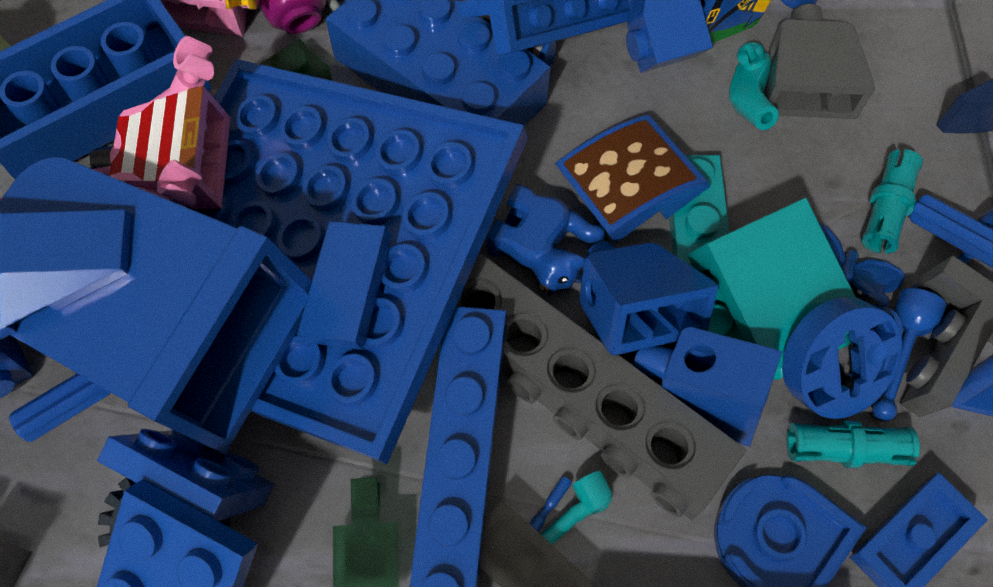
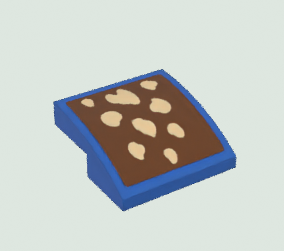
[555,114,710,243]

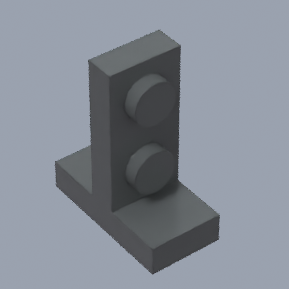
[900,255,993,417]

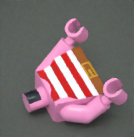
[90,36,231,209]

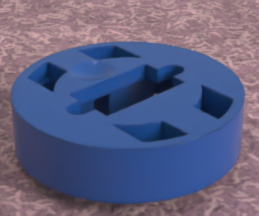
[782,297,902,419]

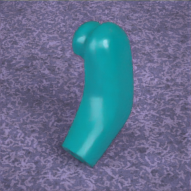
[728,42,779,130]

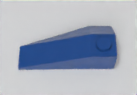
[0,209,132,340]

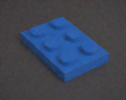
[97,480,258,587]

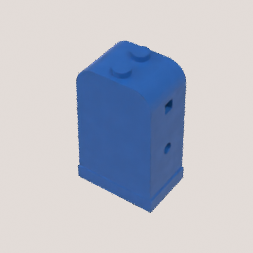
[0,157,312,454]

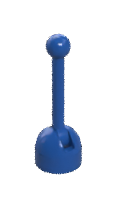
[872,288,947,422]

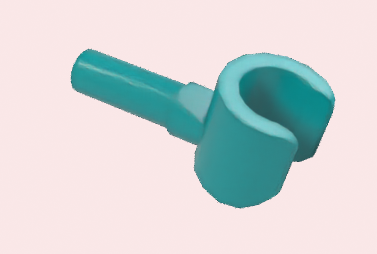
[539,471,612,547]

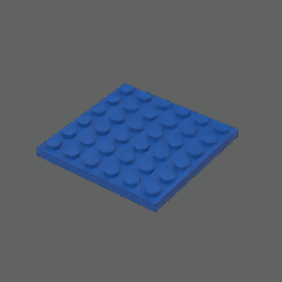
[191,59,528,465]

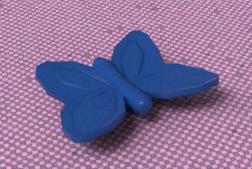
[818,222,905,306]

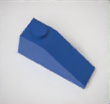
[626,0,713,73]

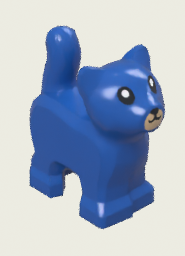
[486,183,605,294]

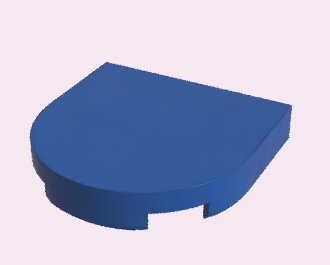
[714,475,867,587]

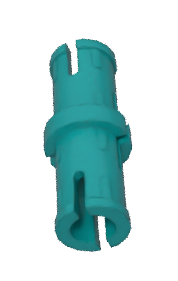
[862,149,923,254]
[786,420,920,469]

